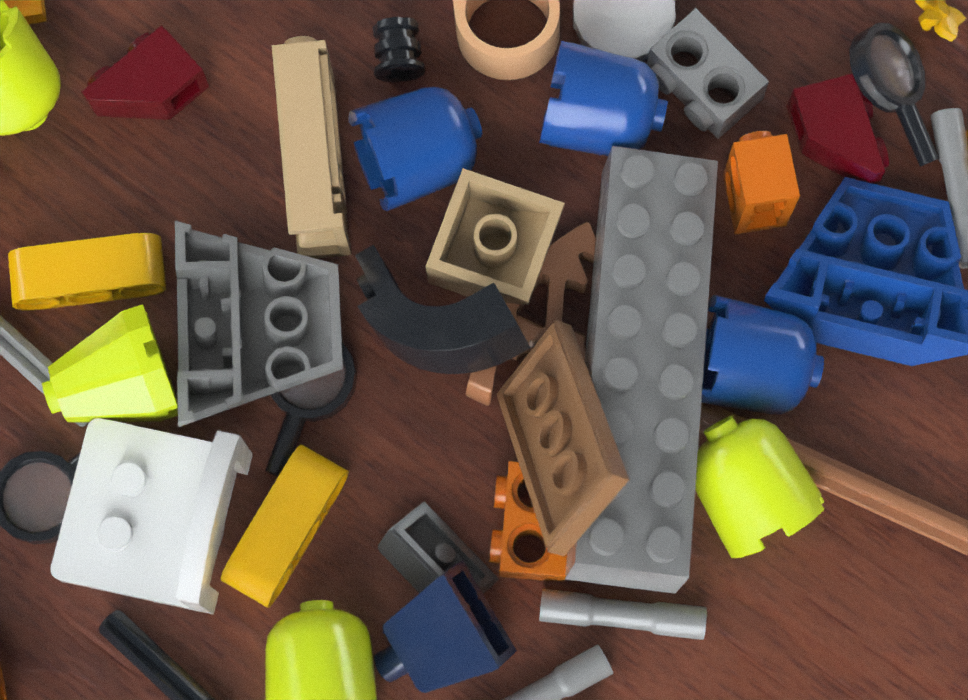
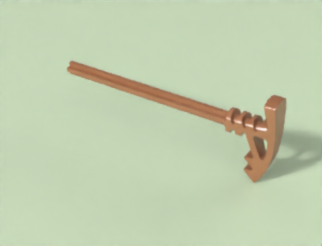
[466,222,968,556]

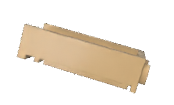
[272,36,351,258]

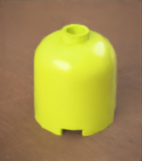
[0,0,60,136]
[695,416,824,558]
[266,600,377,700]

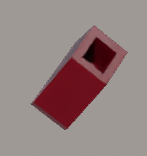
[81,25,210,120]
[787,74,889,185]

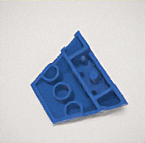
[764,177,968,366]

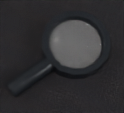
[849,23,939,167]
[265,343,357,477]
[0,451,81,544]

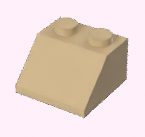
[426,168,565,305]

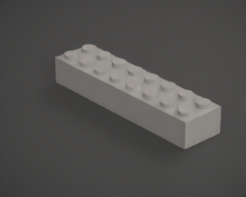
[565,146,718,594]

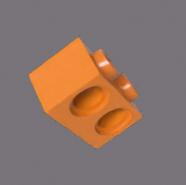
[723,131,800,234]
[490,461,567,583]

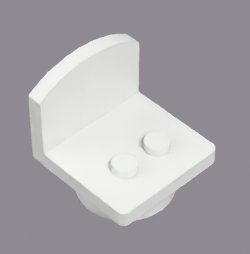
[51,418,253,615]

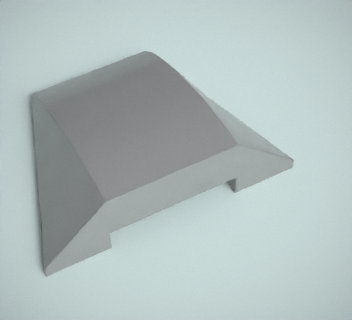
[175,221,343,427]

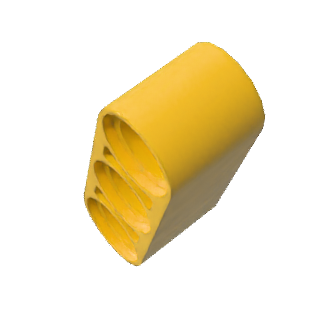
[8,233,166,310]
[221,444,349,608]

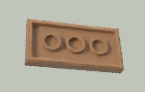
[496,320,629,556]

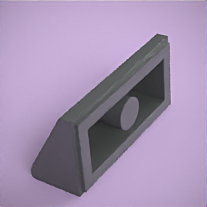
[378,501,499,595]

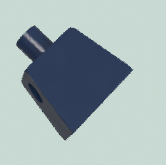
[374,560,517,693]

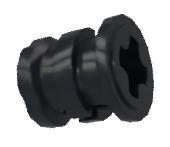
[372,17,426,83]

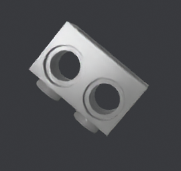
[647,8,769,139]

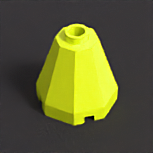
[41,304,178,422]

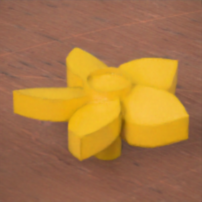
[914,0,967,42]

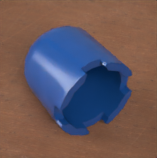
[539,41,668,156]
[348,87,482,211]
[701,295,824,414]

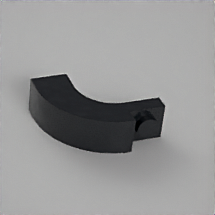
[355,245,531,374]

